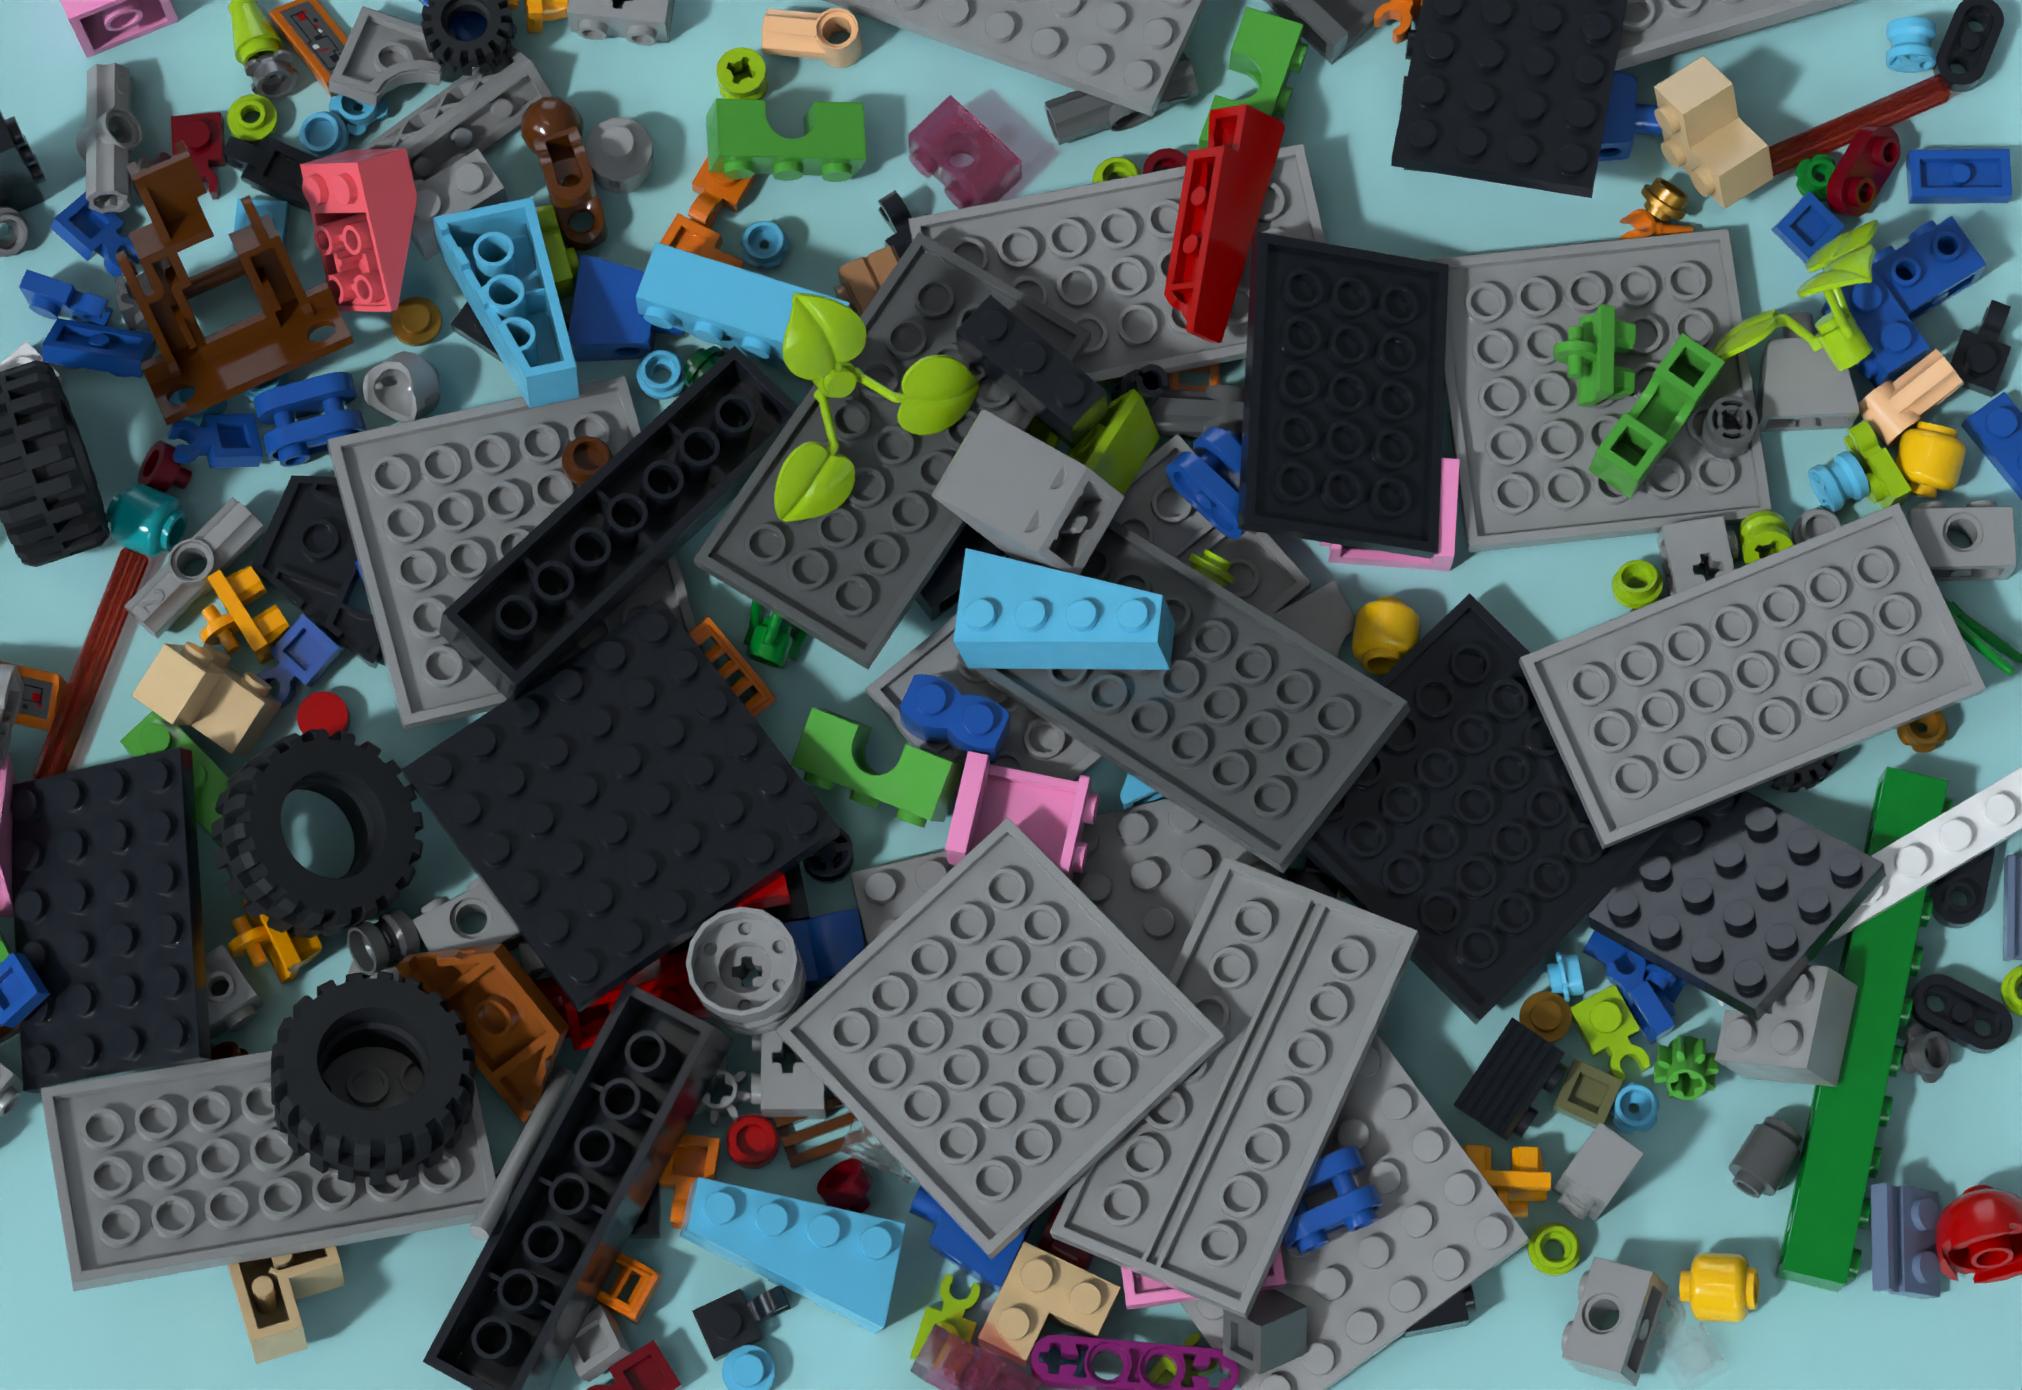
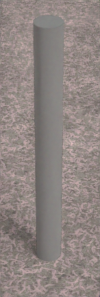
[469,1066,575,1240]

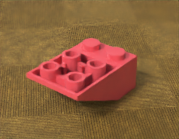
[300,148,417,312]

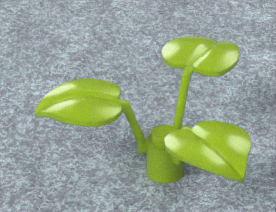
[1711,220,1880,371]
[774,293,979,522]

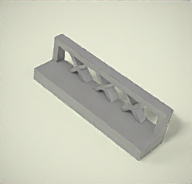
[362,46,553,181]

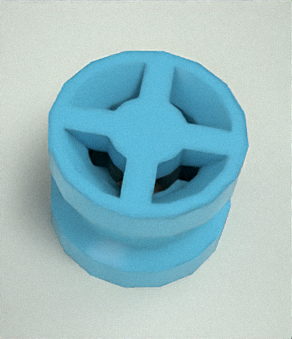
[1886,17,1936,73]
[1808,451,1870,514]

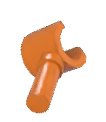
[1620,209,1693,240]

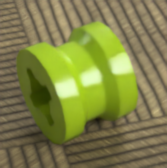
[716,47,768,100]
[1738,510,1794,565]

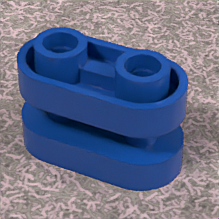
[253,372,366,467]
[1166,426,1247,539]
[1283,1146,1384,1254]

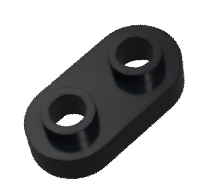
[1933,0,2004,92]
[1930,847,1995,929]
[1910,974,2013,1054]

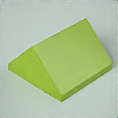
[1066,389,1160,495]

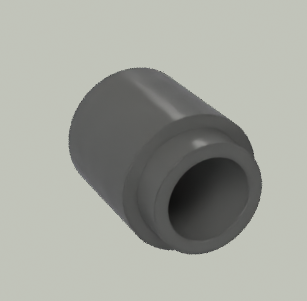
[1729,1116,1802,1198]

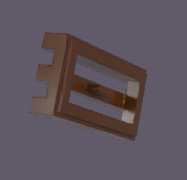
[774,1096,876,1169]

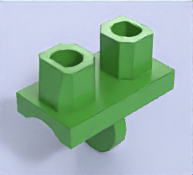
[1553,304,1636,408]

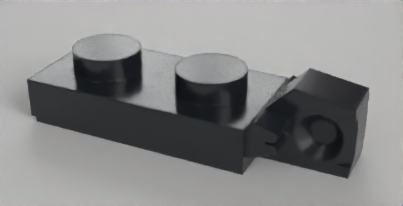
[222,136,320,213]

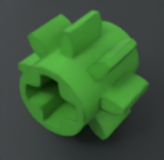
[1654,1035,1719,1101]

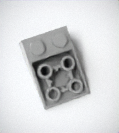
[931,410,1125,575]

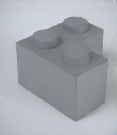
[1715,965,1858,1087]

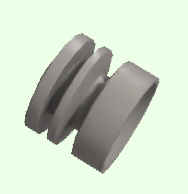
[686,907,807,1036]

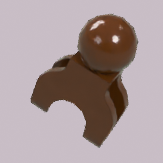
[521,96,608,251]

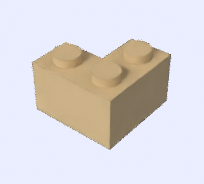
[1654,56,1773,209]
[131,641,282,755]
[978,1241,1121,1368]
[227,1246,345,1364]

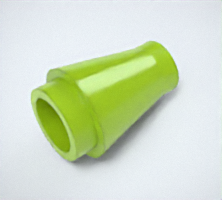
[228,0,283,67]

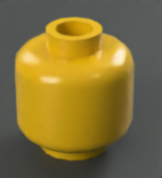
[1895,421,1966,499]
[1351,596,1421,676]
[1679,1253,1759,1322]

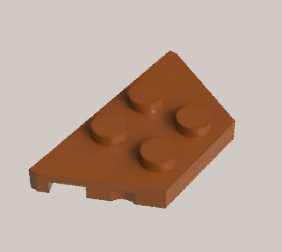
[395,944,569,1123]

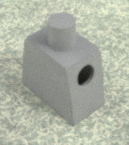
[1756,312,1859,432]

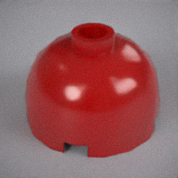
[1935,1185,2022,1284]

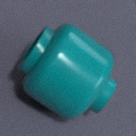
[106,483,187,557]

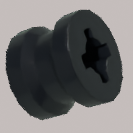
[803,828,854,884]

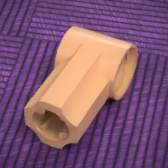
[761,8,863,68]
[1858,349,1964,448]

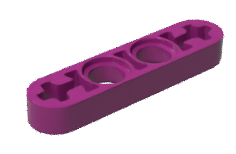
[1030,1334,1239,1390]

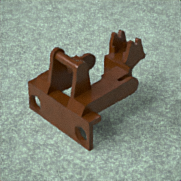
[115,140,355,426]

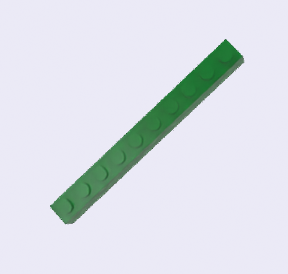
[1775,766,1953,1292]

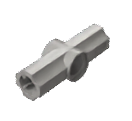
[76,63,142,214]
[124,497,266,639]

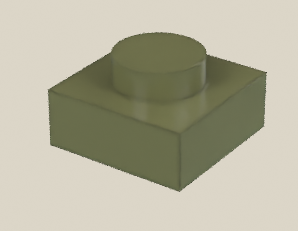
[1552,1059,1623,1129]

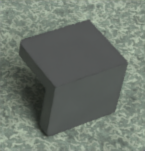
[1223,1289,1307,1375]

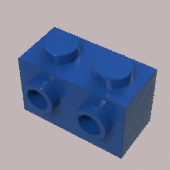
[1872,216,1987,321]
[1821,267,1930,388]

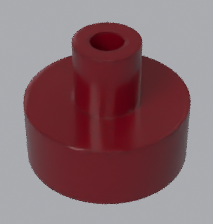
[138,440,192,492]
[817,1158,873,1213]

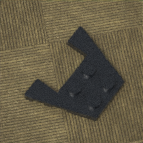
[252,475,383,669]

